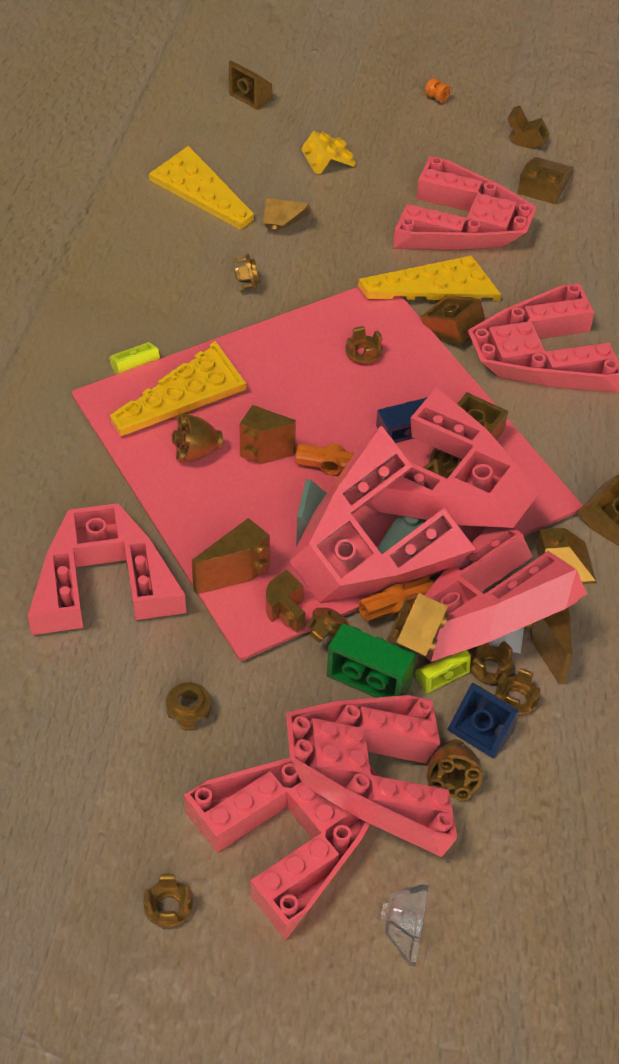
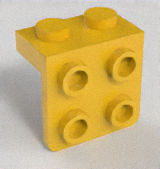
[301,131,356,175]

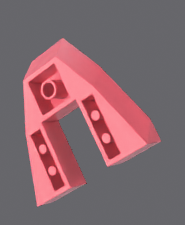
[393,156,537,250]
[468,283,619,393]
[365,387,539,528]
[289,425,476,603]
[28,503,186,635]
[425,527,587,662]
[286,695,457,857]
[184,757,379,941]

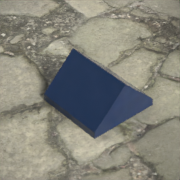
[447,683,520,758]

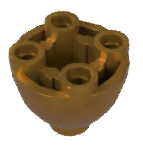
[172,414,223,462]
[426,739,483,801]

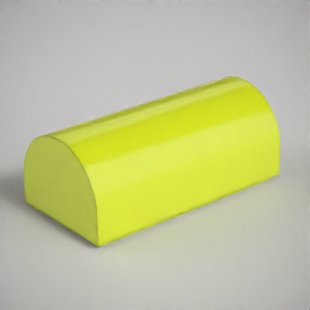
[109,342,160,374]
[415,650,471,694]

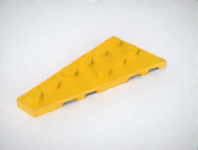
[149,146,254,230]
[358,255,501,301]
[110,341,246,437]

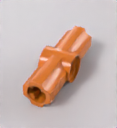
[295,443,354,475]
[358,577,434,622]

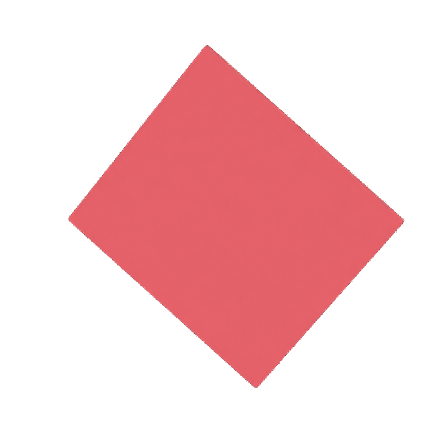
[72,287,582,660]

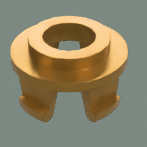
[233,254,260,292]
[345,326,382,364]
[306,607,349,643]
[470,641,513,684]
[495,668,541,715]
[166,682,211,730]
[144,874,193,928]

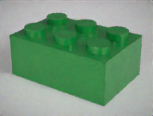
[327,623,416,698]

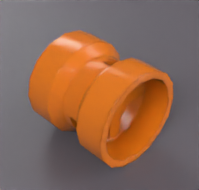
[425,78,451,103]

